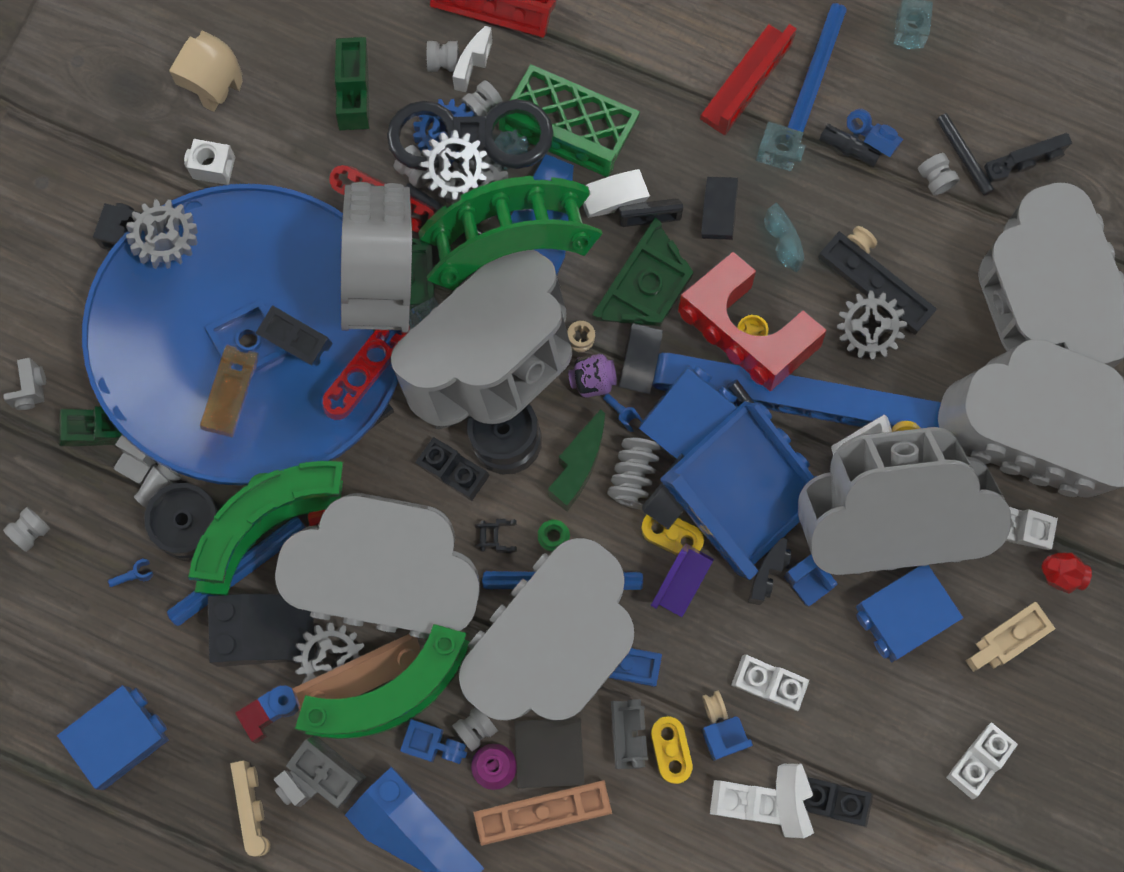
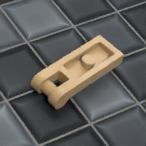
[230,761,271,856]

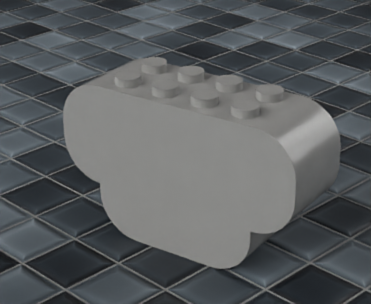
[341,182,412,332]
[978,183,1124,368]
[391,250,572,426]
[938,339,1124,497]
[798,427,1011,575]
[275,493,479,639]
[459,538,634,720]

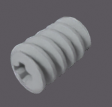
[607,438,662,510]

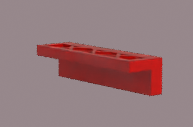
[430,0,557,38]
[700,24,797,136]

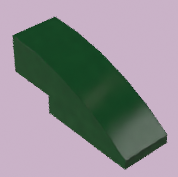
[335,37,369,131]
[59,406,122,446]
[547,409,605,512]

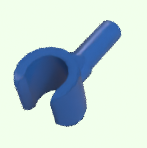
[604,394,643,432]
[108,559,153,587]

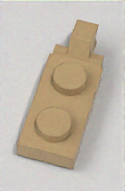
[966,601,1056,672]

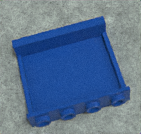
[660,401,817,580]

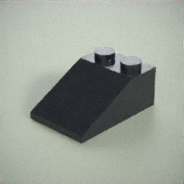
[208,594,315,667]

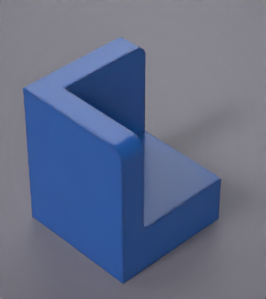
[784,554,838,607]
[701,716,753,761]

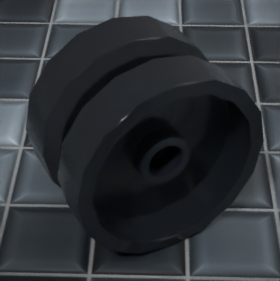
[467,404,542,475]
[145,483,221,561]

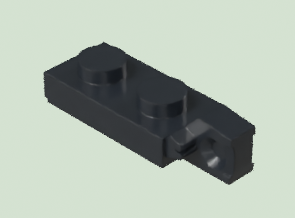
[984,133,1072,183]

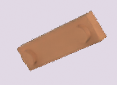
[292,634,421,711]
[474,780,612,846]

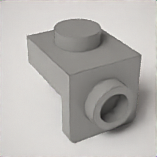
[3,358,46,410]
[114,435,156,484]
[274,770,318,807]

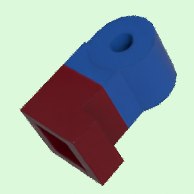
[235,686,299,744]

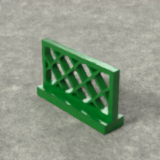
[499,64,640,177]

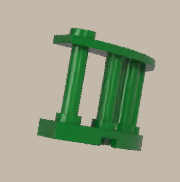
[418,176,603,290]
[188,461,343,596]
[295,624,470,739]

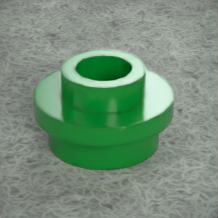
[538,520,570,552]

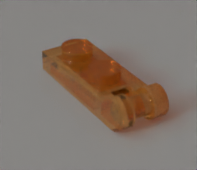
[200,345,259,438]

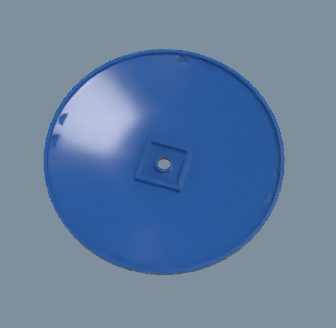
[82,184,402,486]

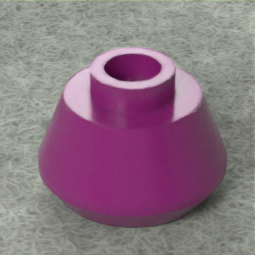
[471,743,517,790]

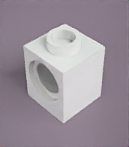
[184,139,235,185]

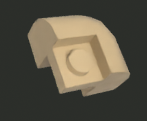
[169,30,243,112]

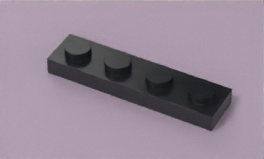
[818,231,937,335]

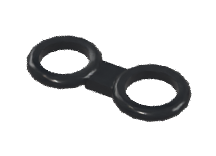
[387,99,554,171]

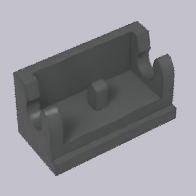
[286,736,366,808]

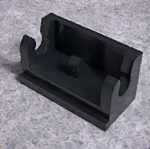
[256,305,333,366]

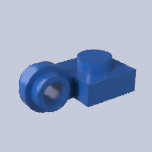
[847,109,903,157]
[400,719,467,764]

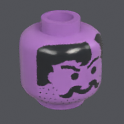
[569,354,617,397]

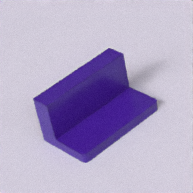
[651,544,714,617]

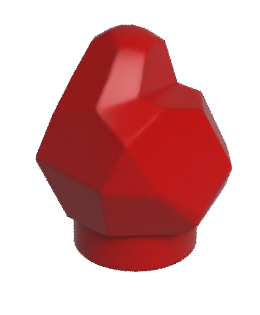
[1041,553,1092,594]

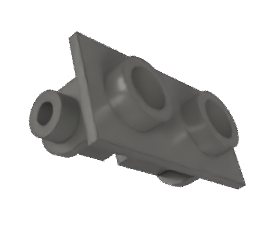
[611,699,648,769]

